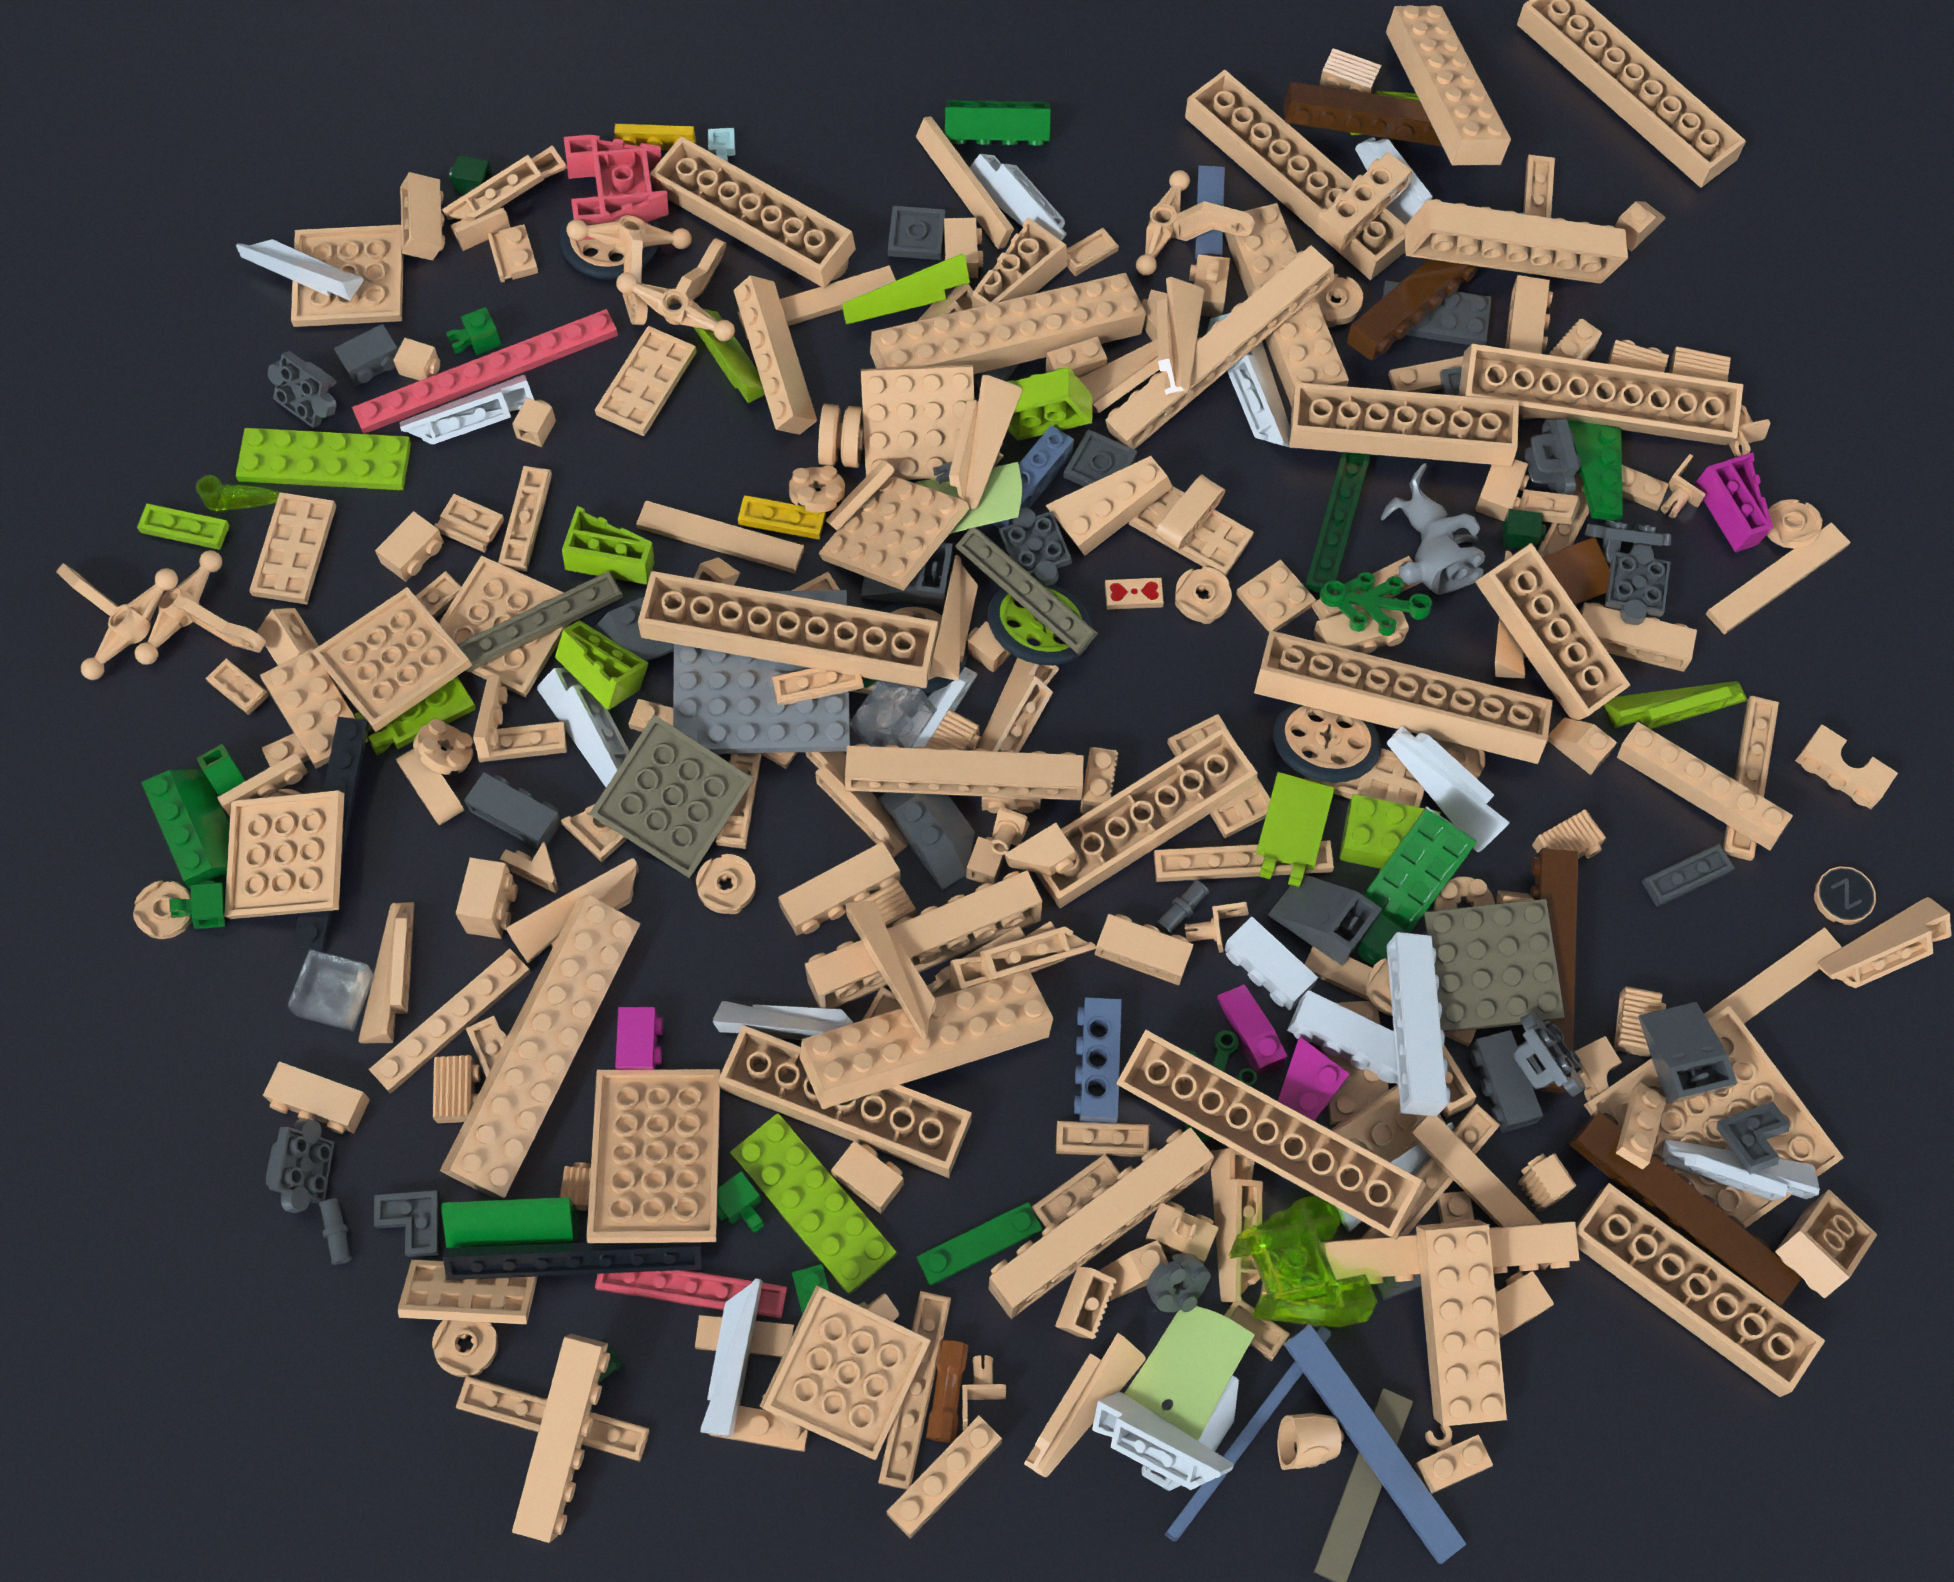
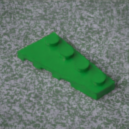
[1567,420,1623,522]

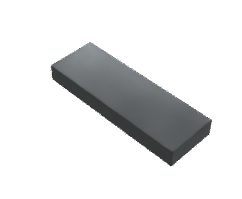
[1642,843,1735,907]

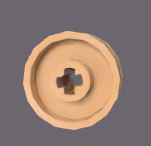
[818,404,864,468]

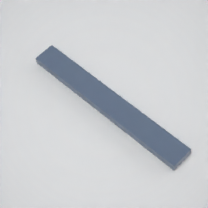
[1284,1324,1466,1564]
[1165,1325,1331,1542]

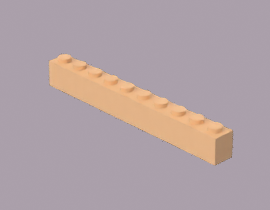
[1105,245,1334,449]

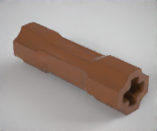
[926,1340,968,1443]

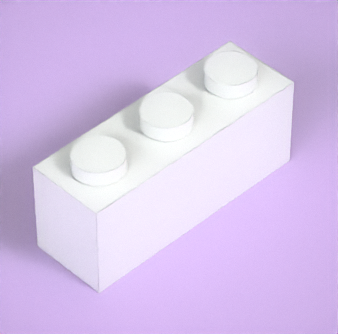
[1224,917,1318,1010]

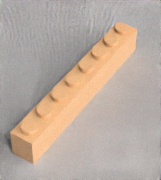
[845,744,1084,800]
[1319,1221,1580,1287]

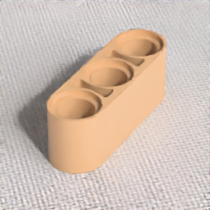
[1155,475,1225,550]
[396,748,465,826]

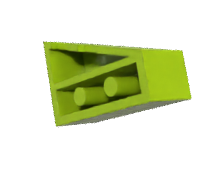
[562,506,655,585]
[555,620,649,710]

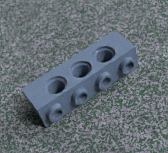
[992,425,1074,529]
[1074,997,1121,1123]

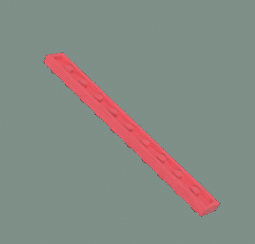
[352,309,618,434]

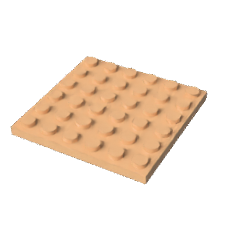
[1584,1005,1844,1229]

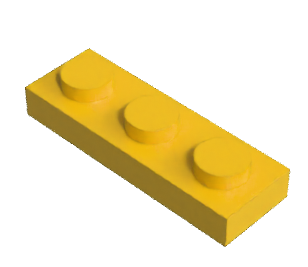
[614,124,696,150]
[738,495,826,540]

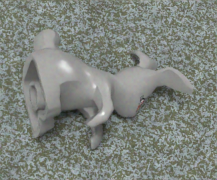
[1381,463,1486,595]

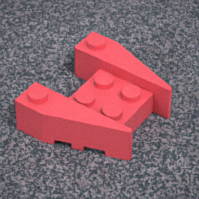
[564,135,669,241]

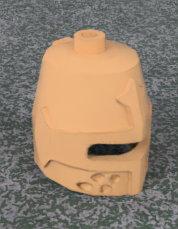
[1277,1413,1344,1470]

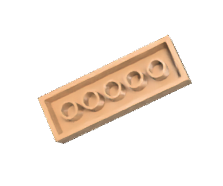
[1475,543,1630,720]
[1416,1220,1507,1426]

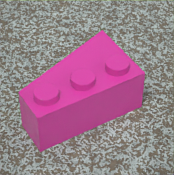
[1694,452,1773,552]
[1278,1036,1350,1121]

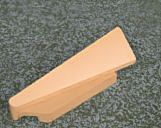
[846,901,936,1040]

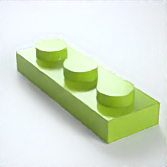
[137,504,230,550]

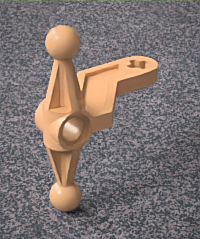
[1136,170,1255,276]
[567,215,692,325]
[616,238,735,342]
[135,550,266,665]
[56,563,178,680]

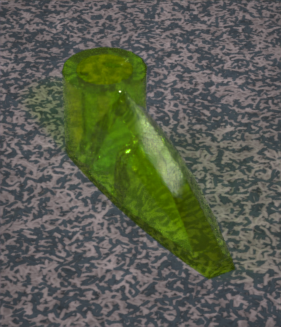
[196,475,282,511]

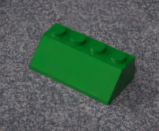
[945,100,1050,145]
[141,769,230,889]
[441,1197,578,1248]

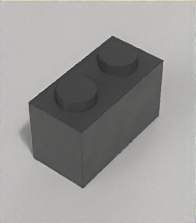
[334,324,398,387]

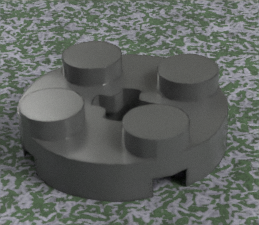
[1147,1253,1211,1312]

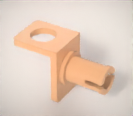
[1729,405,1771,458]
[1661,454,1706,518]
[990,807,1030,855]
[1185,902,1249,953]
[962,1355,1006,1431]

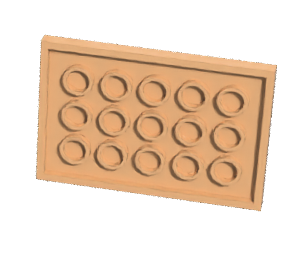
[587,1069,721,1243]

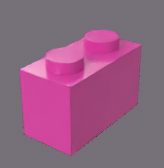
[615,1007,663,1070]

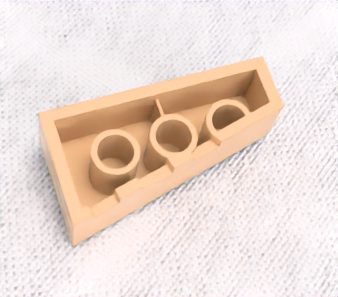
[971,217,1068,308]
[1046,456,1173,556]

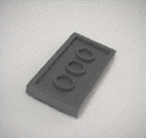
[1382,280,1492,345]

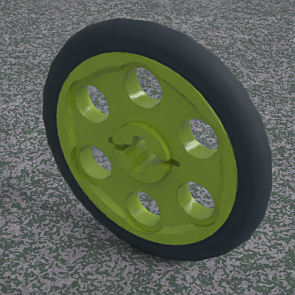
[987,584,1092,666]

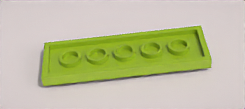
[236,428,411,490]
[730,1113,897,1295]

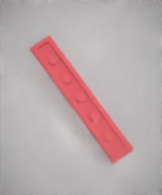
[595,1270,788,1320]

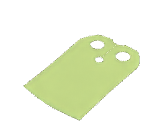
[915,462,1022,534]
[1124,1306,1255,1441]

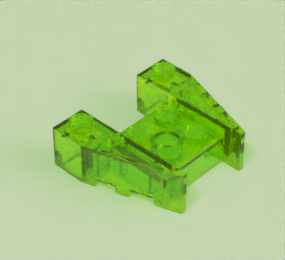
[1229,1195,1378,1327]

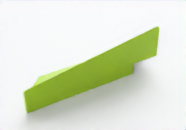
[842,254,970,324]
[694,309,765,403]
[1604,681,1747,729]

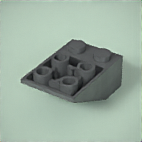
[861,542,953,608]
[1268,874,1382,966]
[1638,1002,1738,1105]

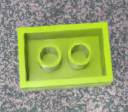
[1007,367,1092,441]
[1339,794,1440,869]

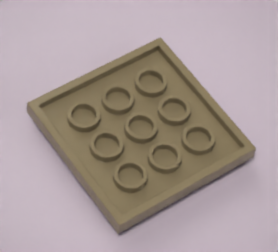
[589,714,754,878]
[1424,899,1565,1032]

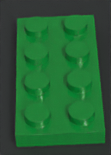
[1362,806,1477,933]

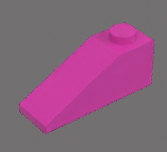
[1217,984,1287,1077]

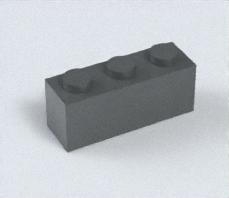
[464,772,562,849]
[1470,1030,1543,1133]

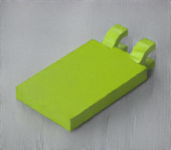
[355,677,476,755]
[1256,772,1335,887]

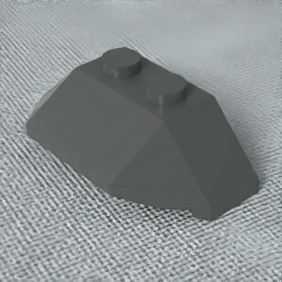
[593,596,674,662]
[878,792,975,892]

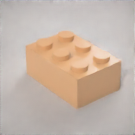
[1775,1189,1877,1298]

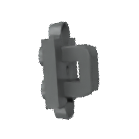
[267,351,337,428]
[1524,419,1580,495]
[999,508,1072,587]
[1585,520,1671,563]
[1605,544,1671,625]
[1513,1012,1586,1097]
[266,1119,334,1213]

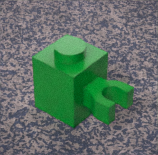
[446,307,502,356]
[196,744,245,796]
[169,880,225,929]
[717,1171,764,1233]

